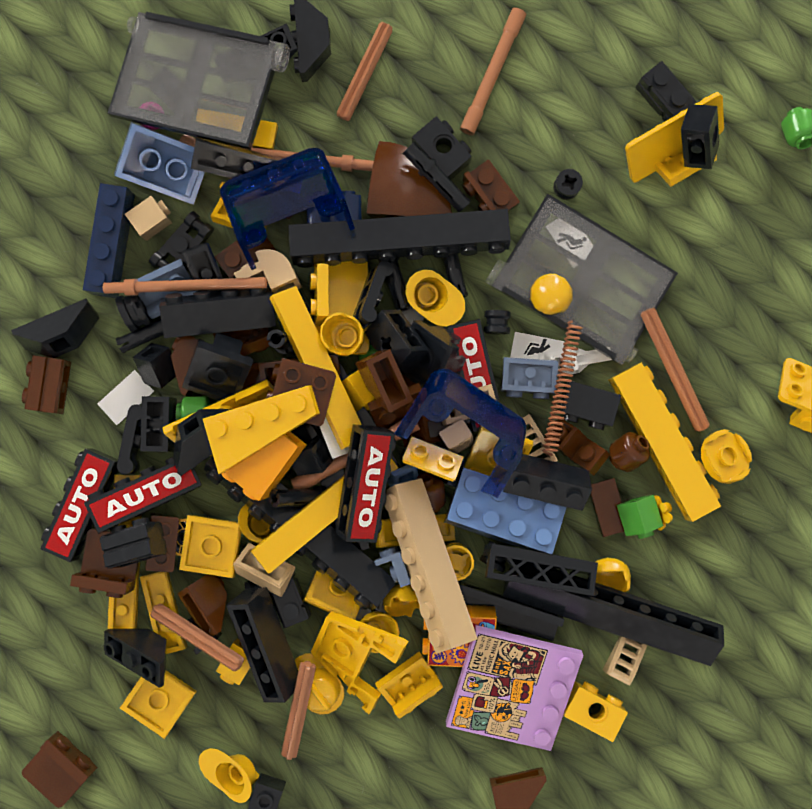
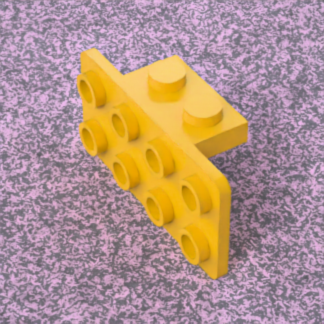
[625,92,724,187]
[310,261,369,355]
[778,358,812,433]

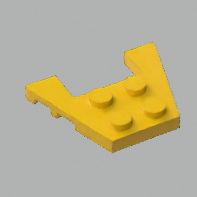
[311,611,409,714]

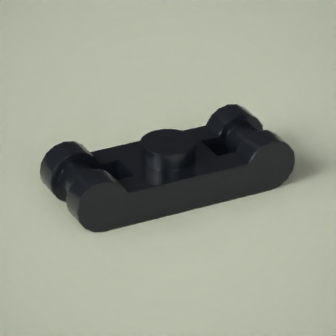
[148,211,214,268]
[353,261,393,329]
[117,404,142,474]

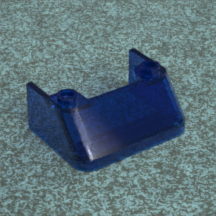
[220,148,355,270]
[395,369,527,498]

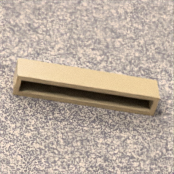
[384,478,478,654]

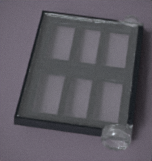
[107,12,290,150]
[485,194,678,365]

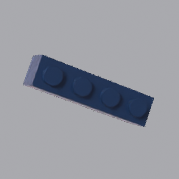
[83,183,135,298]

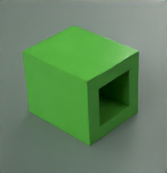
[616,495,663,539]

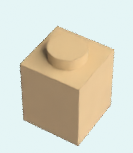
[125,196,172,241]

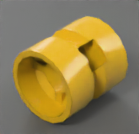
[445,542,474,581]

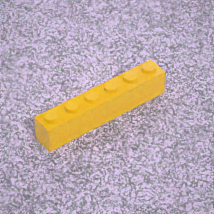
[608,362,721,522]

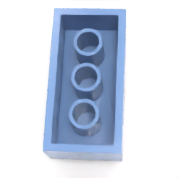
[444,468,566,554]

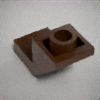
[544,419,610,476]

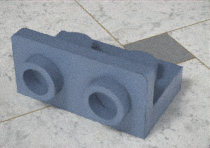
[137,259,196,319]
[500,357,558,399]
[374,546,411,587]

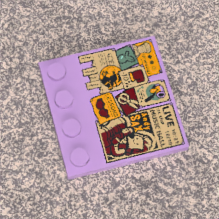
[446,625,583,751]

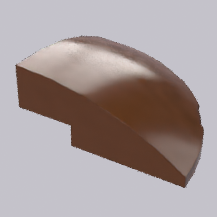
[367,141,452,219]

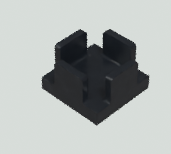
[402,320,466,396]
[182,333,253,401]

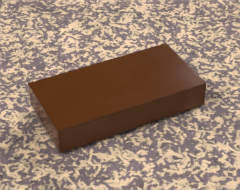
[590,478,624,537]

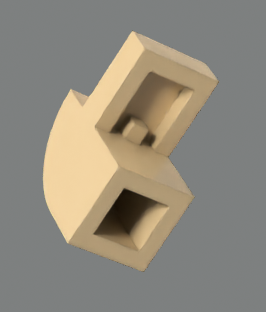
[234,249,302,294]

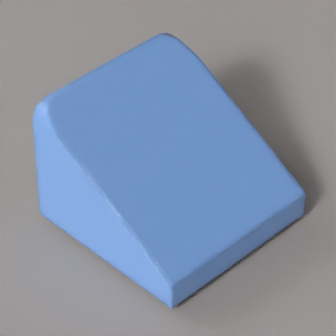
[387,465,418,487]

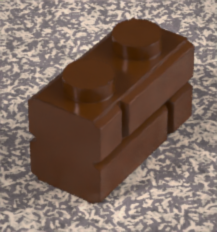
[22,355,71,414]

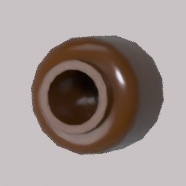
[609,432,650,472]
[415,473,446,514]

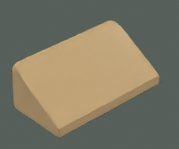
[233,543,296,597]

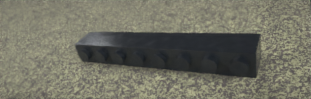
[289,209,511,268]
[204,456,396,610]
[503,561,724,666]

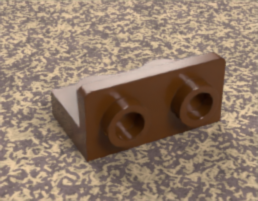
[462,159,520,212]
[145,513,179,572]

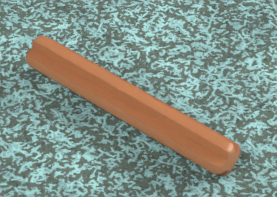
[337,22,392,121]
[150,603,244,672]
[281,661,316,760]

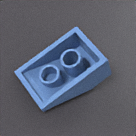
[114,122,205,205]

